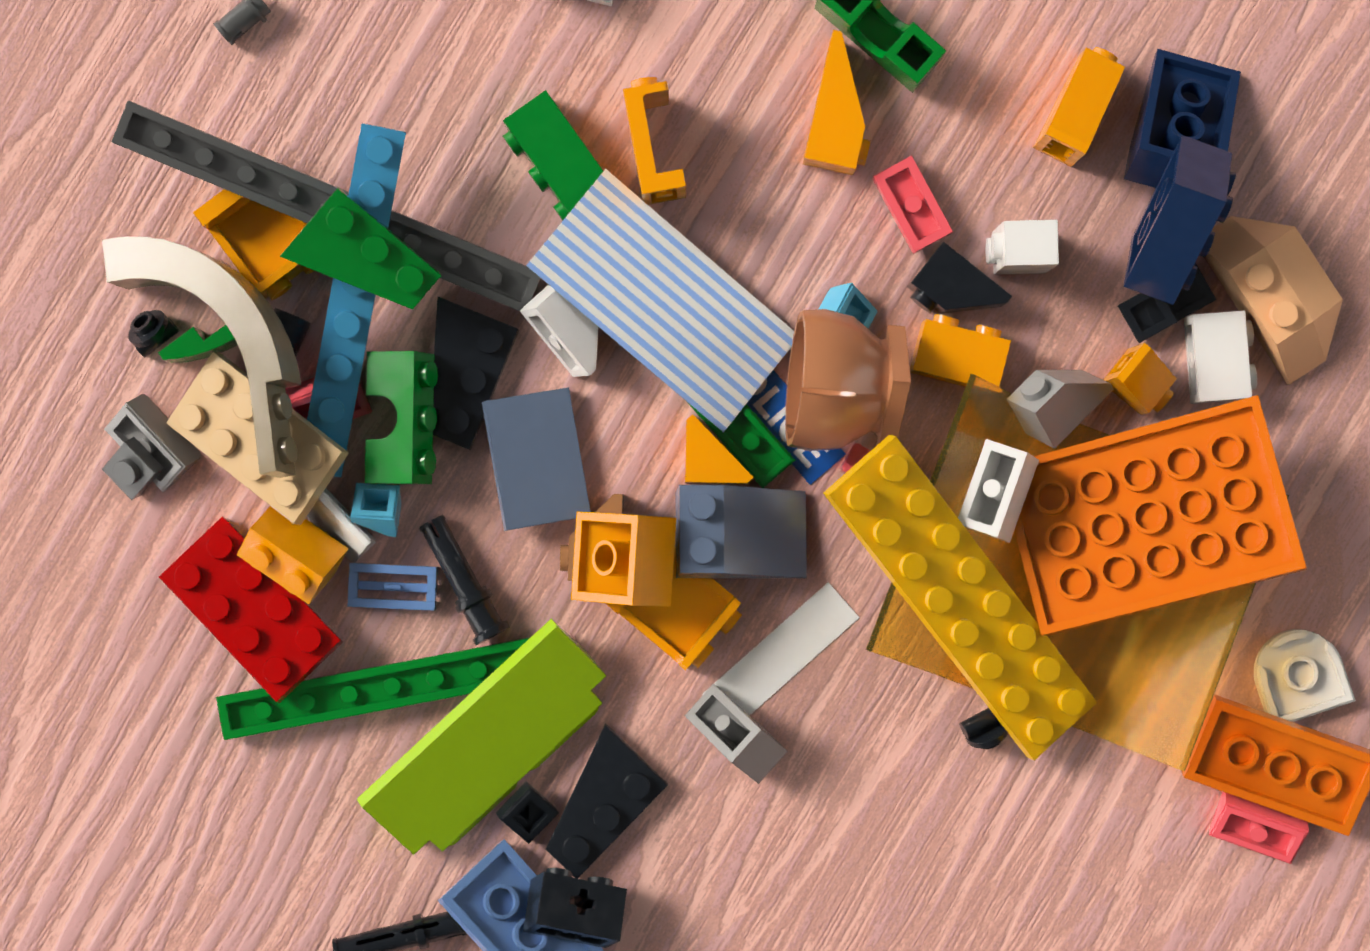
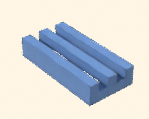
[347,563,438,611]

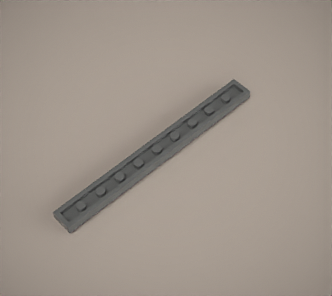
[112,101,540,311]

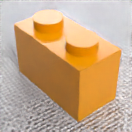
[910,314,1011,394]
[237,506,349,604]

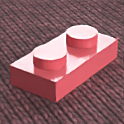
[872,155,953,254]

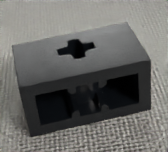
[523,868,627,948]

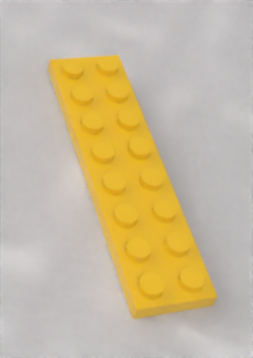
[823,435,1097,761]

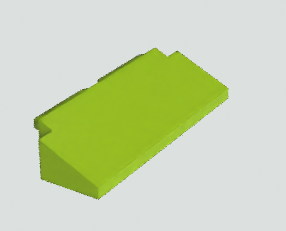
[357,619,606,855]

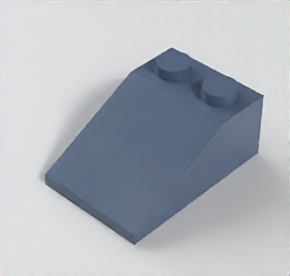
[675,485,807,578]

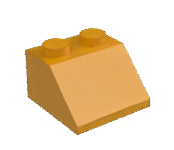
[571,511,676,607]

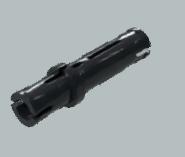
[332,912,467,951]

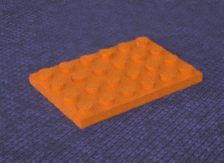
[1014,395,1307,636]

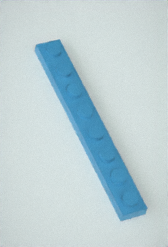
[307,123,406,477]

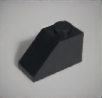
[907,242,1012,314]

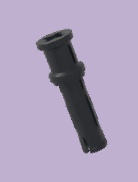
[419,515,510,645]

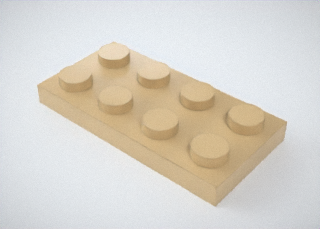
[166,352,349,525]

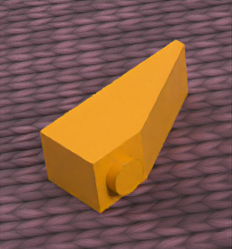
[802,30,871,175]

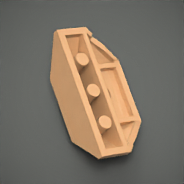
[1204,216,1343,385]

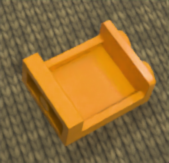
[623,77,686,205]
[193,189,315,301]
[605,547,742,671]

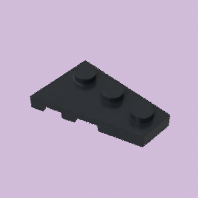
[433,297,519,450]
[546,723,668,878]

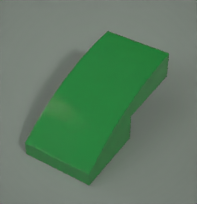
[158,325,237,363]

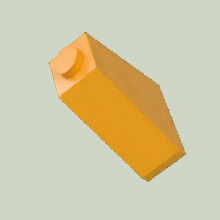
[1033,47,1125,167]

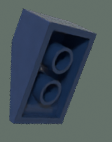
[1124,49,1241,188]

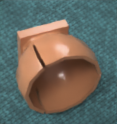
[785,309,911,451]

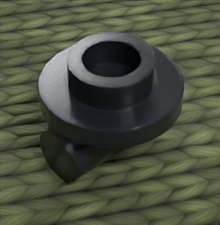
[128,310,179,358]
[959,708,1008,749]

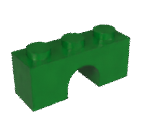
[814,0,946,93]
[365,351,438,484]

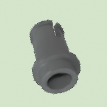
[213,0,271,45]

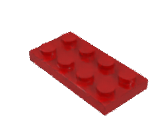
[159,516,343,703]

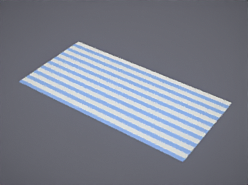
[526,169,794,432]

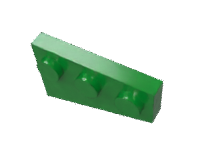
[280,187,441,310]

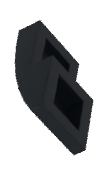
[1118,262,1217,343]

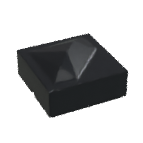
[496,781,559,844]

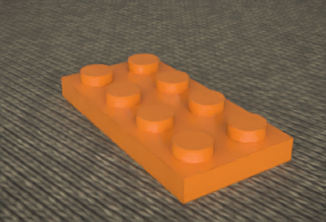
[1182,694,1370,836]

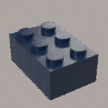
[1123,135,1236,305]

